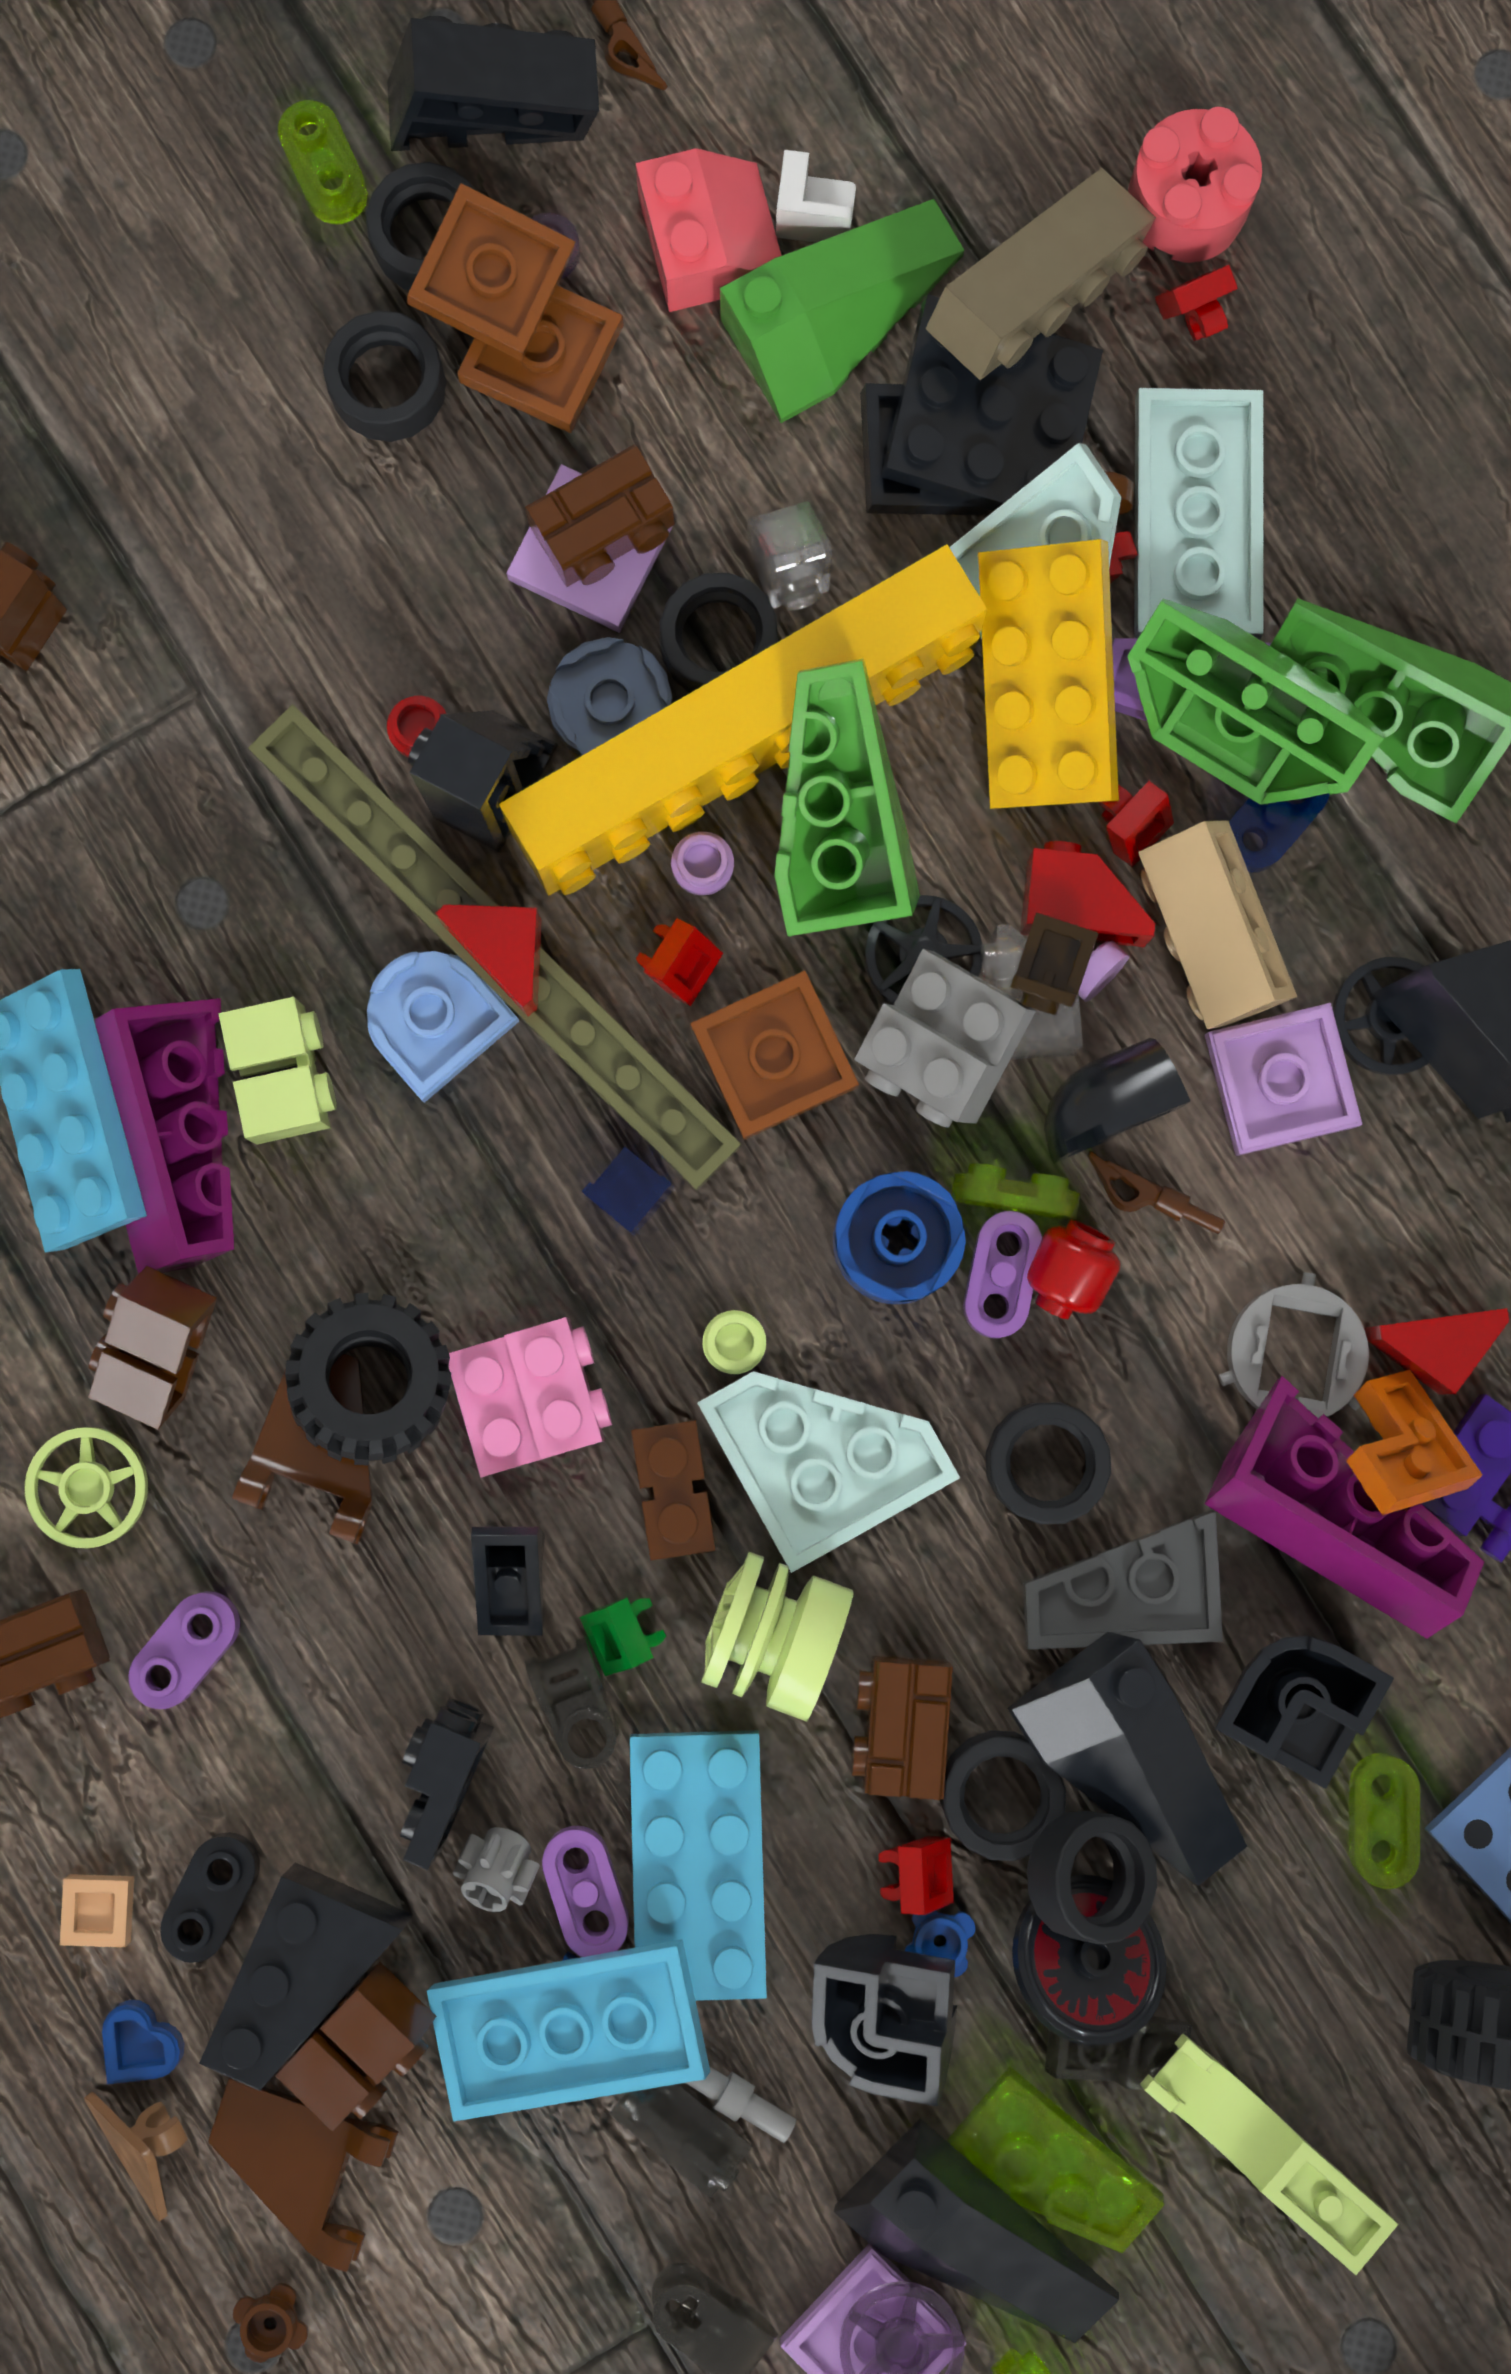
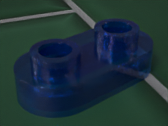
[1229,793,1329,873]

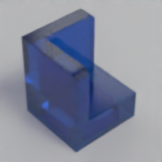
[581,1147,674,1237]

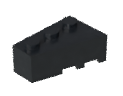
[387,16,599,151]
[408,710,558,853]
[199,1862,413,2091]

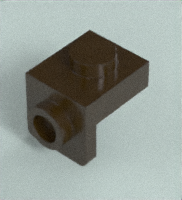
[1010,912,1099,1016]

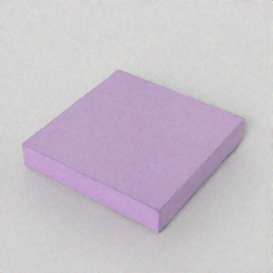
[506,464,673,633]
[1205,1003,1362,1156]
[780,2243,967,2374]

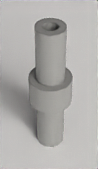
[686,2066,797,2143]

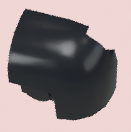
[1044,1038,1191,1163]
[1213,1636,1394,1789]
[811,1934,957,2106]

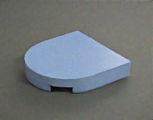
[367,951,519,1103]

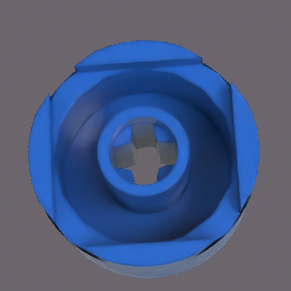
[833,1171,966,1304]

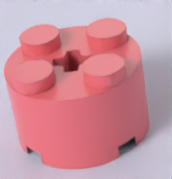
[1128,107,1262,263]

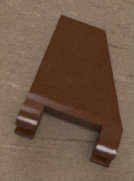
[232,1354,373,1545]
[208,2078,399,2272]

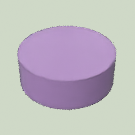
[1078,940,1129,1002]

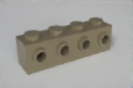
[926,168,1156,380]

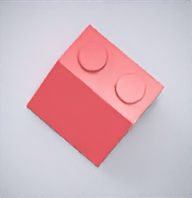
[636,148,782,312]

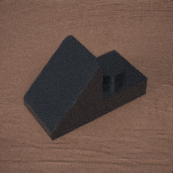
[471,1527,545,1636]

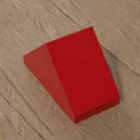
[435,904,542,1017]
[1364,1308,1509,1394]

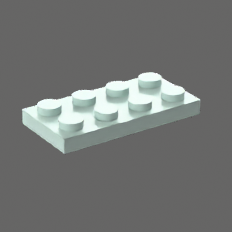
[1134,388,1263,640]

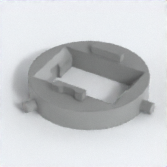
[1218,1272,1369,1418]

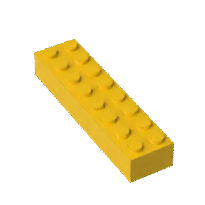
[499,544,987,896]

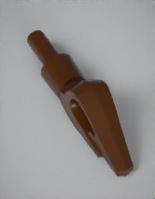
[591,0,668,91]
[1087,1150,1225,1234]

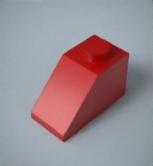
[1020,841,1155,947]

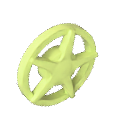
[25,1427,148,1548]

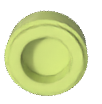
[703,1310,766,1374]

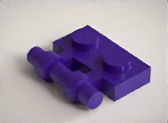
[1421,1394,1511,1563]

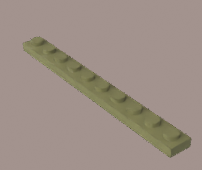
[248,704,741,1191]

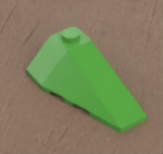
[720,199,964,423]
[1270,598,1511,823]
[774,658,920,936]

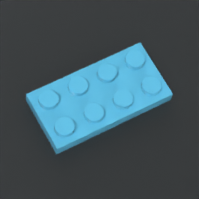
[0,969,147,1253]
[630,1730,767,2001]
[427,1939,710,2122]

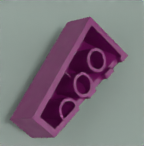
[94,998,234,1274]
[1204,1376,1484,1639]

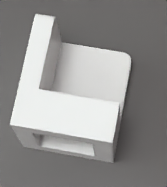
[776,150,856,242]

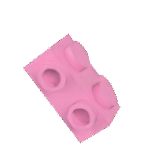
[449,1317,612,1478]

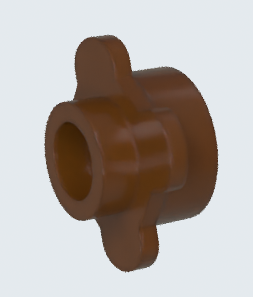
[233,2283,308,2363]

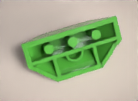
[1127,598,1385,805]

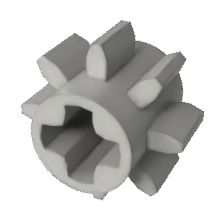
[453,1827,540,1912]

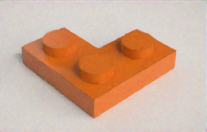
[1346,1370,1483,1515]

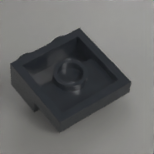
[400,1698,494,1871]

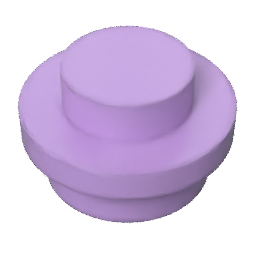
[671,832,734,895]

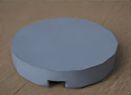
[547,637,673,756]

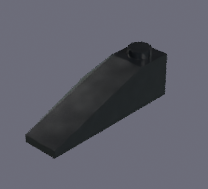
[1007,1632,1247,1886]
[834,2118,1119,2343]

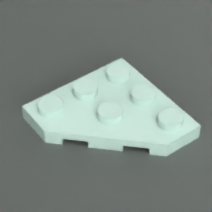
[949,443,1121,639]
[697,1371,960,1573]

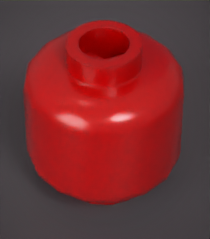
[1027,1220,1121,1320]

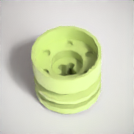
[701,1552,853,1722]

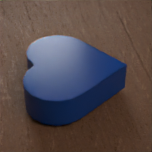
[102,2000,185,2085]

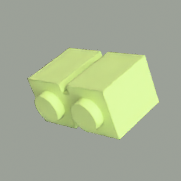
[218,997,336,1145]

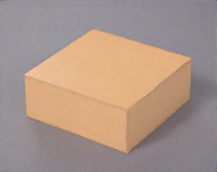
[60,1874,134,1947]

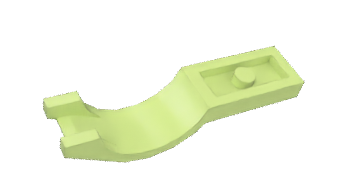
[1140,2033,1399,2275]

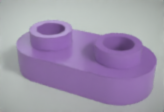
[963,1211,1042,1338]
[129,1591,240,1709]
[542,1826,629,1957]

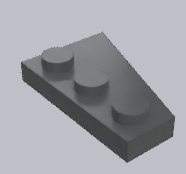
[1023,1510,1223,1649]

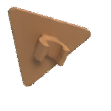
[84,2091,188,2222]

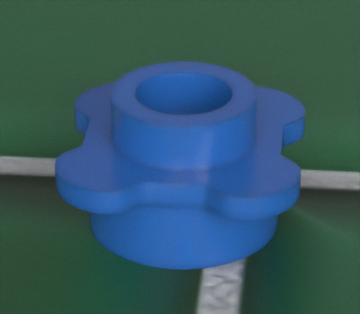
[904,1910,975,1977]

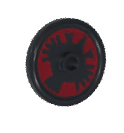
[1012,1875,1167,2046]

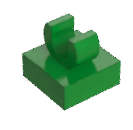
[579,1598,666,1676]

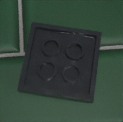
[881,294,1103,511]

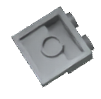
[854,949,1036,1128]

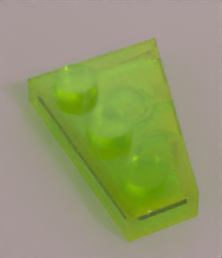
[946,2066,1165,2253]

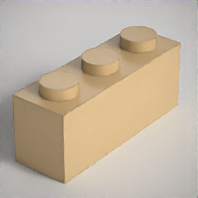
[1138,821,1297,1029]

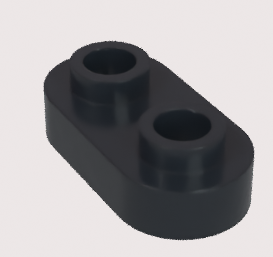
[160,1832,260,1963]

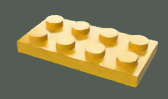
[978,539,1119,809]

